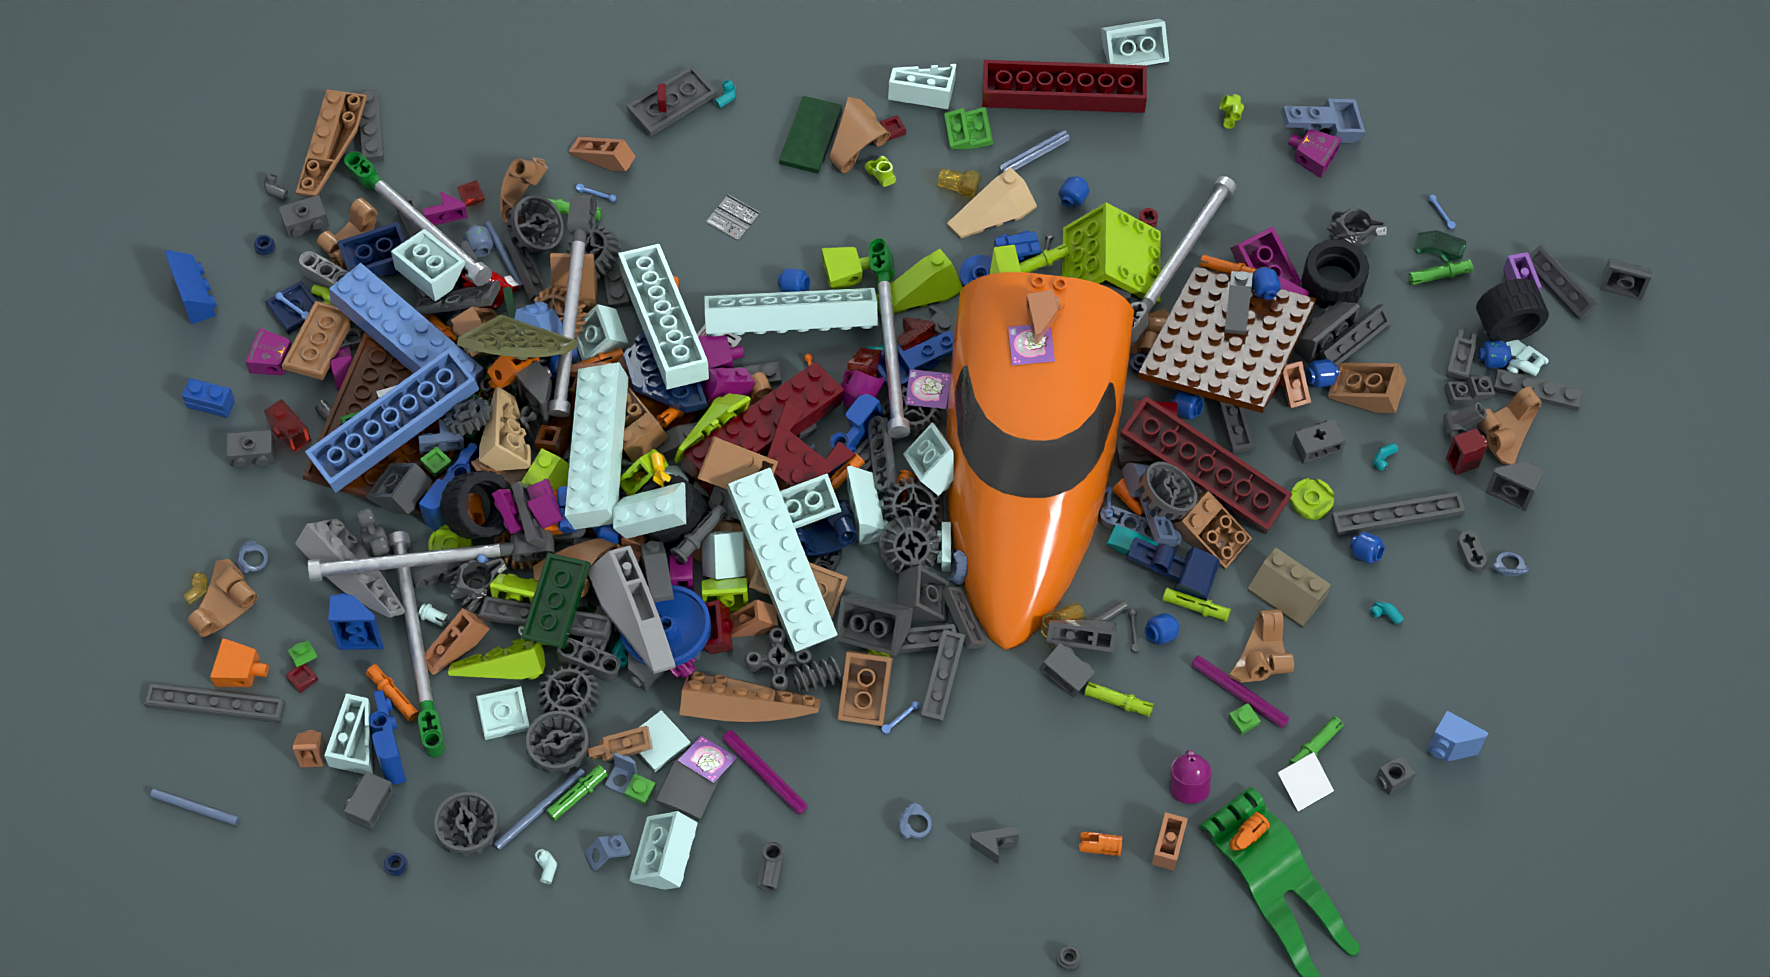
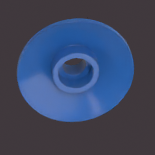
[960,255,992,286]

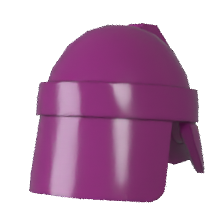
[840,369,886,408]
[1170,750,1212,804]

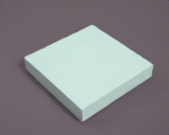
[476,686,530,740]
[638,710,691,773]

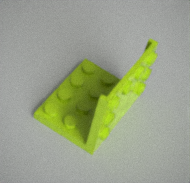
[1062,202,1161,305]

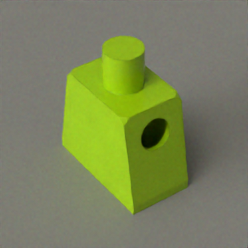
[822,247,871,290]

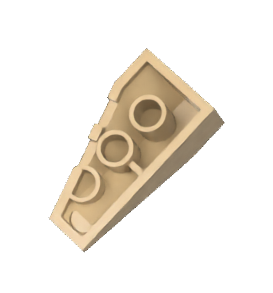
[947,167,1037,239]
[479,387,531,471]

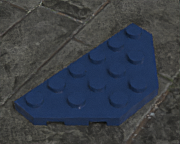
[623,331,707,413]

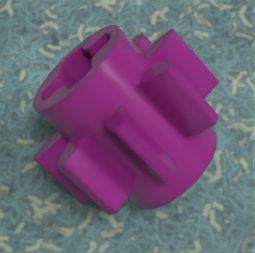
[668,658,696,679]

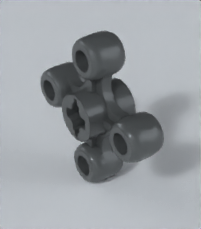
[356,508,390,571]
[744,627,812,691]

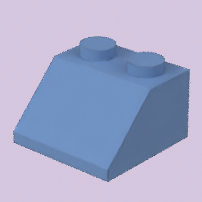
[514,302,563,335]
[1427,711,1488,762]

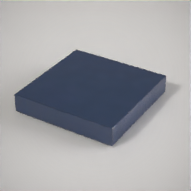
[265,280,317,334]

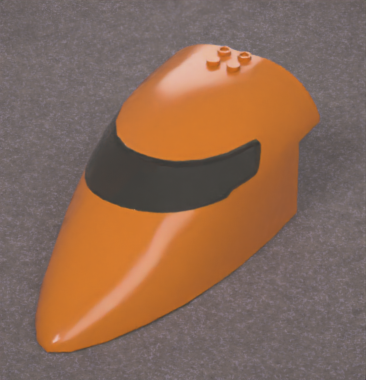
[945,272,1134,650]

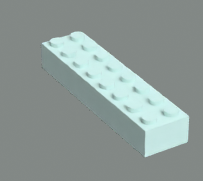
[618,244,709,389]
[705,288,878,336]
[565,362,628,530]
[726,468,838,654]

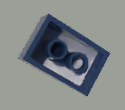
[337,222,405,276]

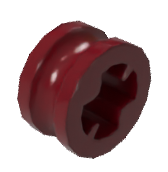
[1139,208,1158,228]

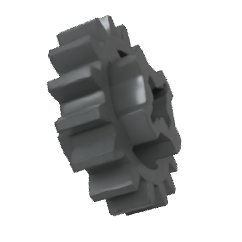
[444,397,492,436]

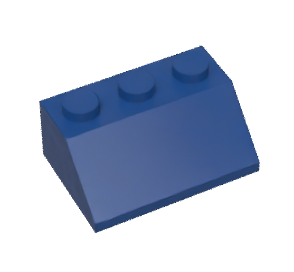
[164,250,217,324]
[328,593,384,650]

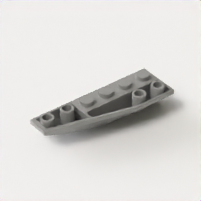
[295,518,406,617]
[588,545,676,674]

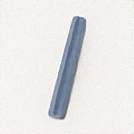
[999,130,1070,174]

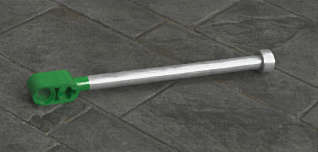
[344,152,492,286]
[868,238,910,438]
[387,531,445,757]

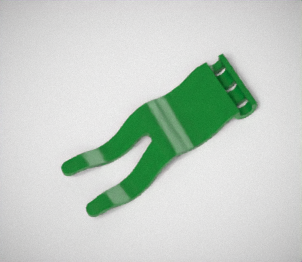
[1199,787,1360,977]

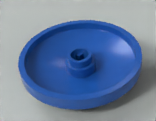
[620,585,711,666]

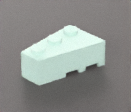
[888,64,956,109]
[324,694,373,775]

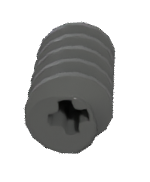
[793,656,843,694]

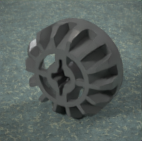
[507,195,564,254]
[1138,462,1197,520]
[878,516,940,574]
[526,711,590,774]
[434,792,499,857]

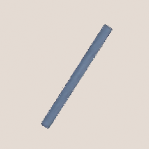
[493,768,586,850]

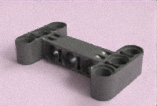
[556,561,646,681]

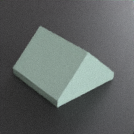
[702,531,746,579]

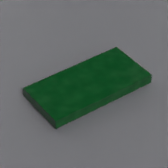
[779,96,842,174]
[521,553,591,649]

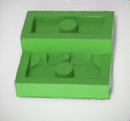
[944,107,993,149]

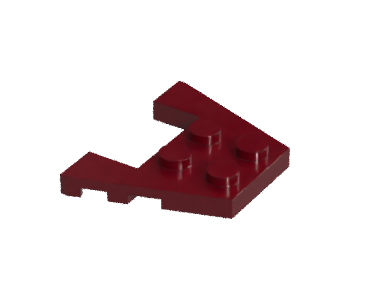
[766,401,854,487]

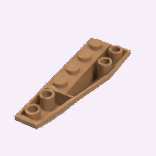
[296,89,367,197]
[679,671,821,722]

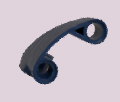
[795,500,858,556]

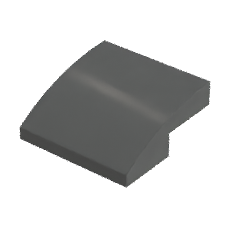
[655,761,719,821]

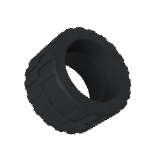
[1301,239,1369,309]
[1476,278,1549,342]
[440,470,514,539]
[640,474,709,549]

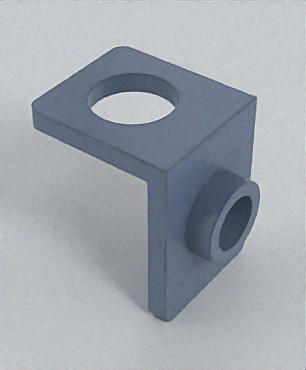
[605,752,637,795]
[585,835,631,871]

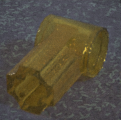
[937,168,981,198]
[1041,602,1086,638]

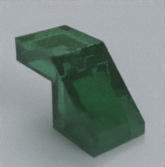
[1414,230,1467,262]

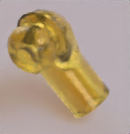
[183,572,207,604]

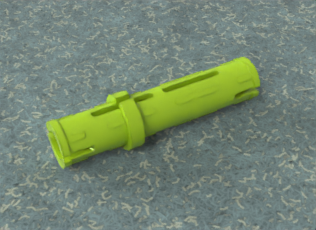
[1019,243,1070,273]
[1163,587,1231,622]
[1084,681,1154,717]

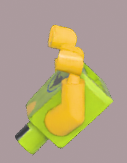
[620,449,671,497]

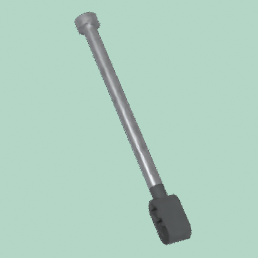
[1130,176,1236,345]
[548,195,597,417]
[308,531,555,582]

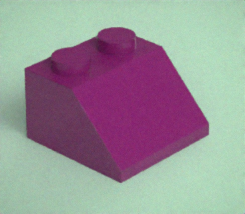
[700,368,755,403]

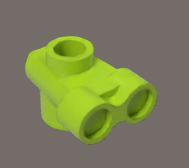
[1219,94,1244,129]
[864,156,896,187]

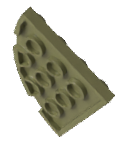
[457,314,578,360]

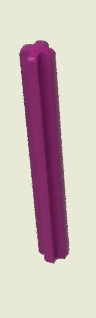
[1192,655,1289,728]
[723,730,807,814]

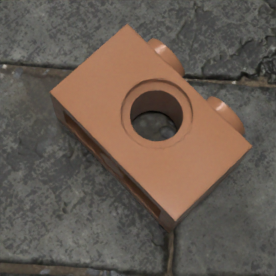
[1151,812,1188,871]

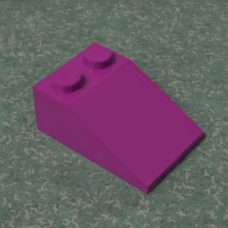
[1230,226,1302,285]

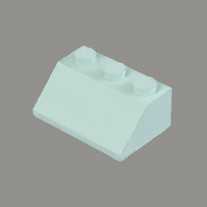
[1101,19,1169,65]
[391,229,465,301]
[903,422,954,496]
[847,466,888,545]
[780,474,841,529]
[613,482,686,539]
[629,811,697,890]

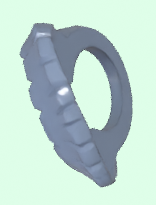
[235,540,268,573]
[947,550,968,585]
[1491,552,1529,576]
[899,802,932,839]

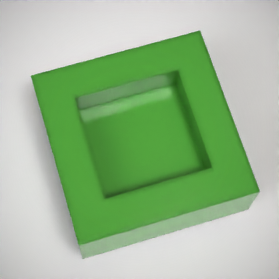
[420,446,452,477]
[287,640,317,667]
[1228,703,1261,735]
[624,774,656,805]

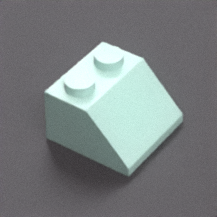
[575,304,628,361]

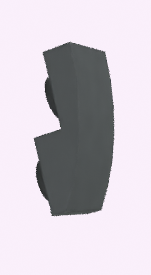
[1444,376,1495,404]

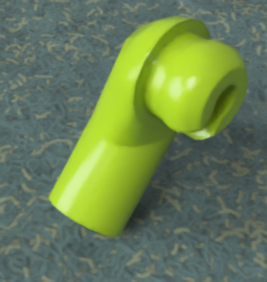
[311,284,335,306]

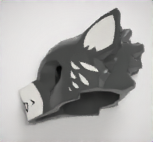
[1327,207,1387,247]
[442,558,506,613]

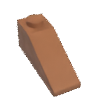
[569,137,636,172]
[425,608,490,675]

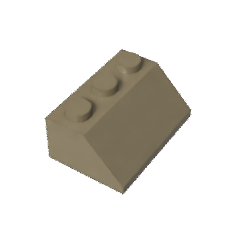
[1247,548,1331,628]

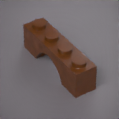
[535,373,578,458]

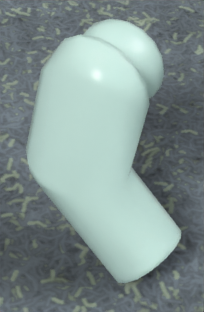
[1507,359,1540,377]
[535,849,557,884]

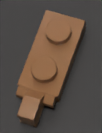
[588,726,653,761]

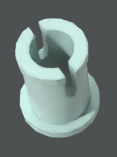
[418,604,449,628]

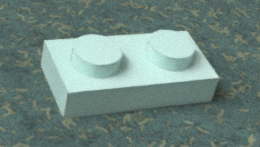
[937,522,951,572]

